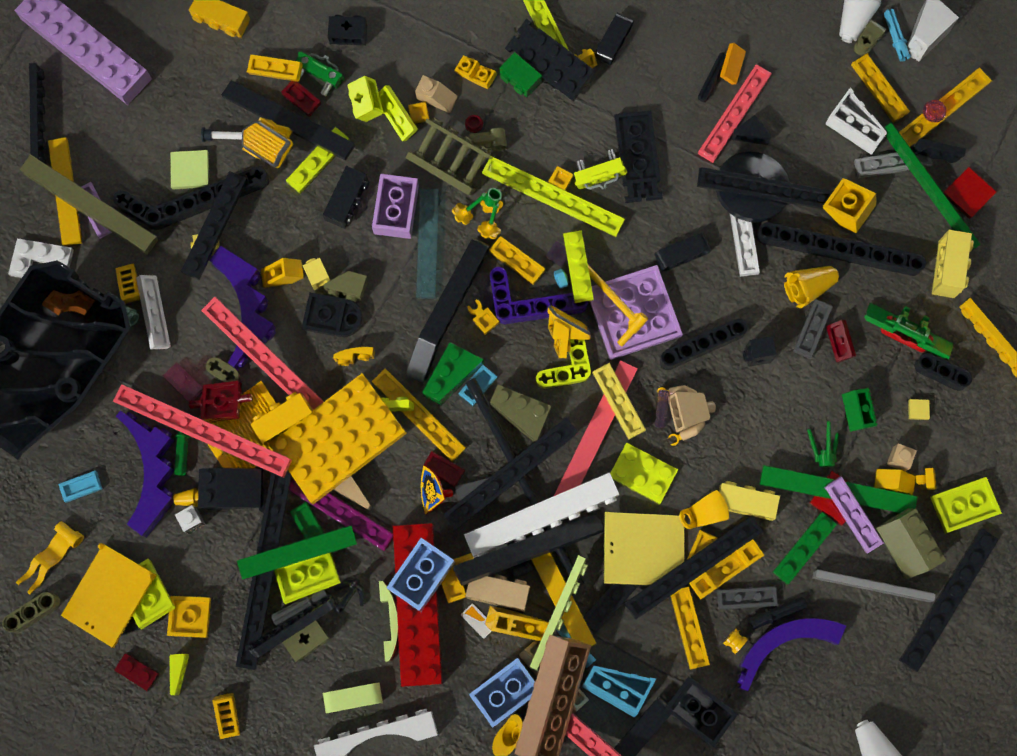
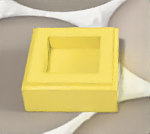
[908,399,930,420]

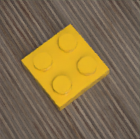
[167,596,211,638]

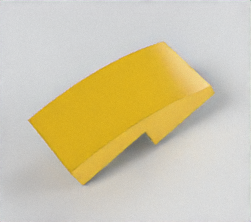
[454,55,497,89]
[333,347,375,366]

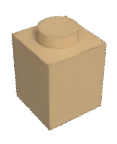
[887,443,917,472]

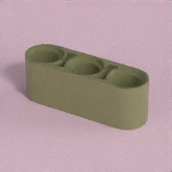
[2,592,60,633]

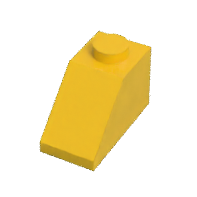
[261,258,304,288]

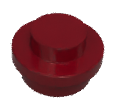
[465,115,483,133]

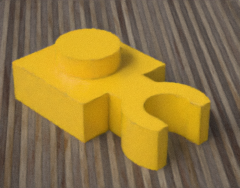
[467,299,500,335]

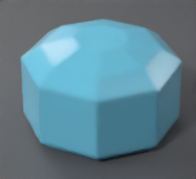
[554,269,569,289]

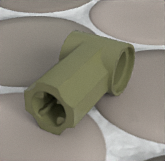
[469,128,507,151]

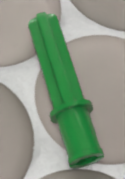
[174,431,191,476]

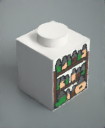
[175,505,206,534]

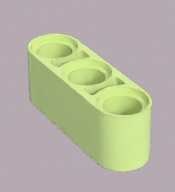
[323,682,383,713]

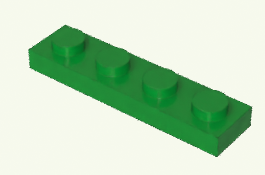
[772,512,837,585]

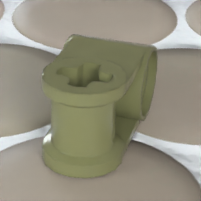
[854,19,887,56]

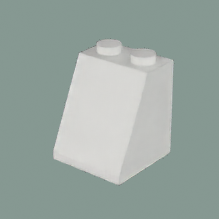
[907,0,959,62]

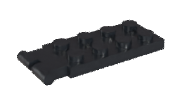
[505,18,596,102]
[614,110,663,203]

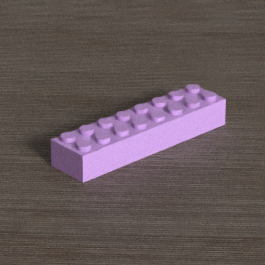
[14,0,152,105]

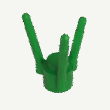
[807,421,839,467]

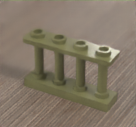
[406,118,494,195]

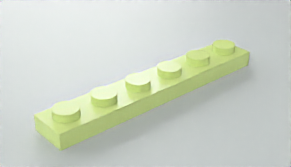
[530,555,588,671]

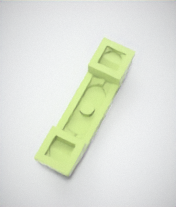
[379,581,399,662]

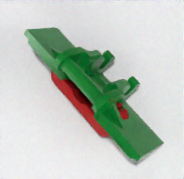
[864,303,954,359]

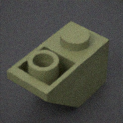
[324,271,369,303]

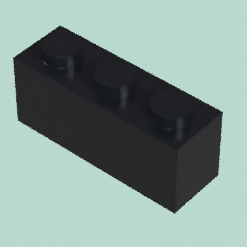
[323,166,369,229]

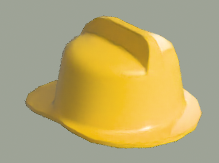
[492,714,523,756]

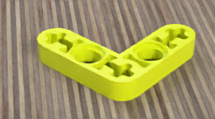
[536,339,591,389]

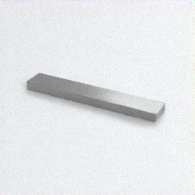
[812,570,935,602]

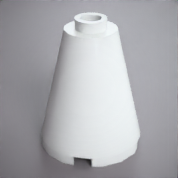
[839,0,881,43]
[855,720,902,756]

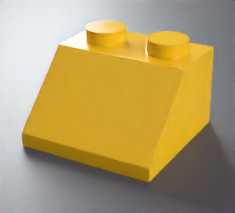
[823,178,876,233]

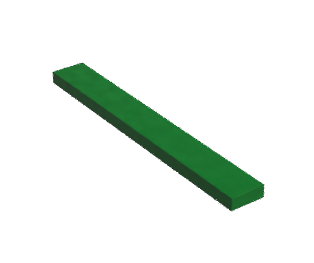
[884,123,980,250]
[759,465,918,513]

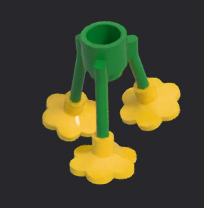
[452,188,503,239]

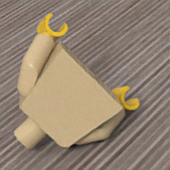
[657,385,716,446]

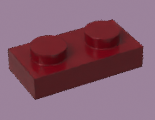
[281,81,321,117]
[826,320,856,362]
[114,653,159,691]

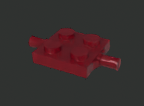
[189,381,253,422]

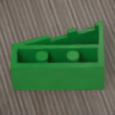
[422,343,484,405]

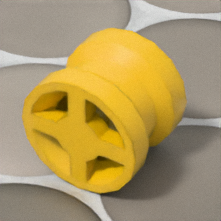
[723,629,748,654]

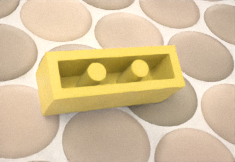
[719,481,780,521]

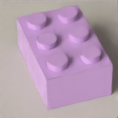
[372,174,419,239]

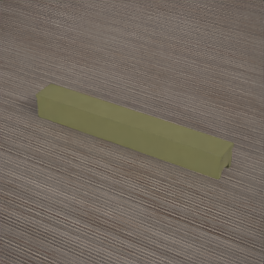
[19,154,159,255]

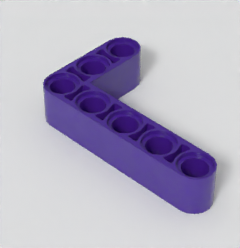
[490,267,588,324]

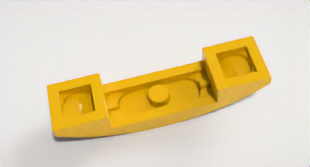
[689,539,764,600]

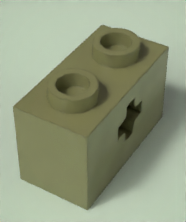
[282,620,331,663]

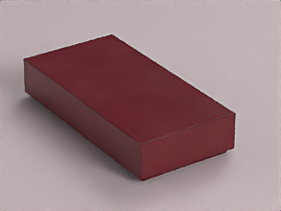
[422,451,465,487]

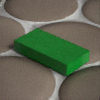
[290,502,325,539]

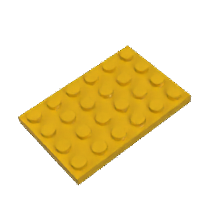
[270,373,407,505]

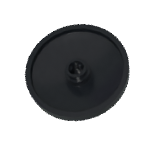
[716,151,790,222]

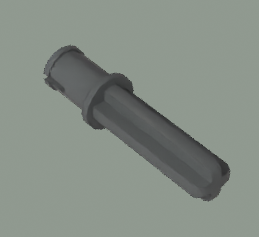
[271,590,327,625]

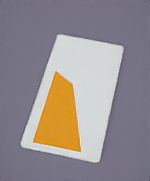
[461,603,491,639]

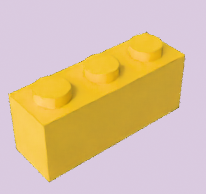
[189,0,251,38]
[250,392,313,444]

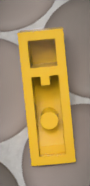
[485,606,549,641]

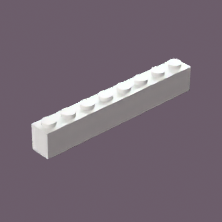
[464,473,619,558]

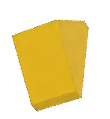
[874,469,916,495]

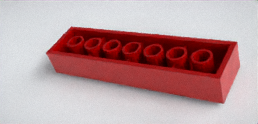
[393,523,443,687]

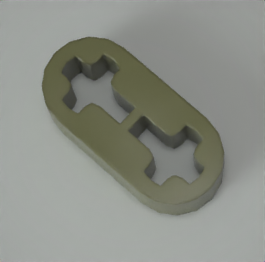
[206,357,240,382]

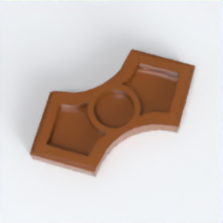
[42,290,95,315]

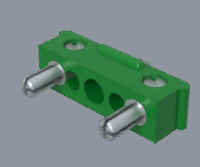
[296,52,345,96]

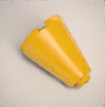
[784,266,839,308]

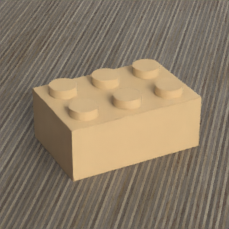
[466,575,530,612]

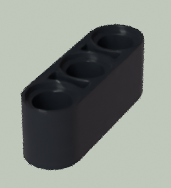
[595,12,634,65]
[654,233,712,272]
[914,353,972,391]

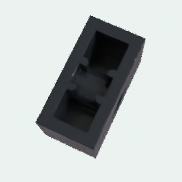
[328,15,367,46]
[743,336,777,367]

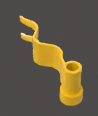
[16,521,84,595]

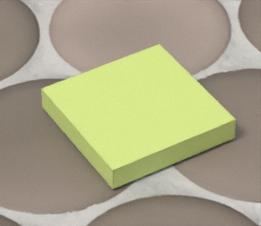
[170,150,209,189]

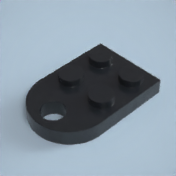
[301,292,362,337]

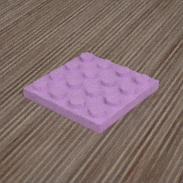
[589,265,683,360]

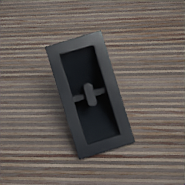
[731,115,771,145]

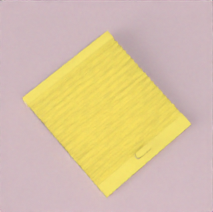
[604,512,685,585]

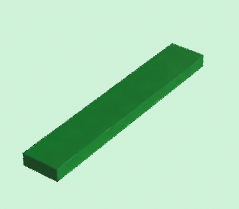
[237,526,357,580]

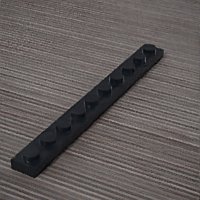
[236,473,292,670]

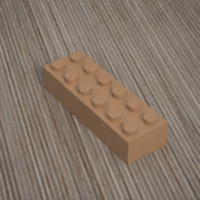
[514,635,591,756]

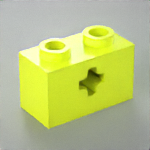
[348,76,384,122]

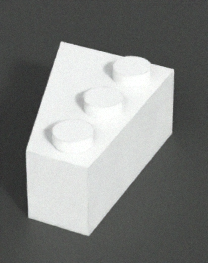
[826,87,887,155]

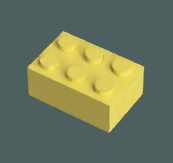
[932,230,974,298]

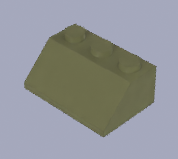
[876,508,946,579]

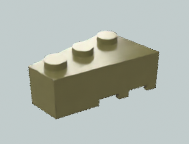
[490,385,551,443]

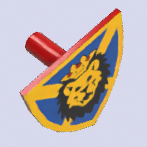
[421,465,453,515]

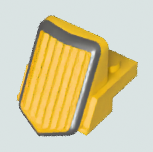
[242,117,293,168]
[547,306,591,358]

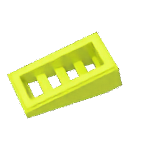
[170,654,189,695]

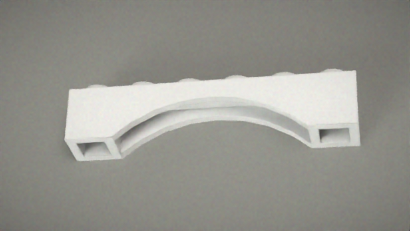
[314,709,438,756]

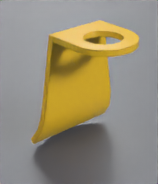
[679,490,729,529]

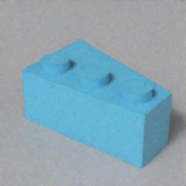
[582,666,656,717]

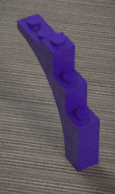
[209,246,276,371]
[116,410,174,538]

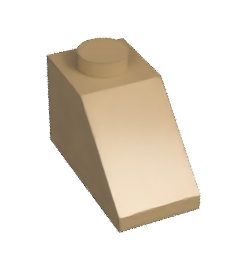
[415,75,458,113]

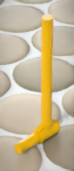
[587,263,648,347]

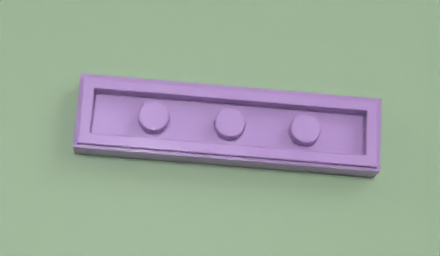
[824,476,884,554]

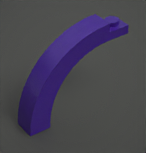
[737,618,846,691]

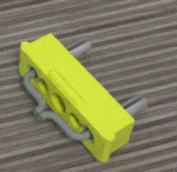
[574,149,628,190]

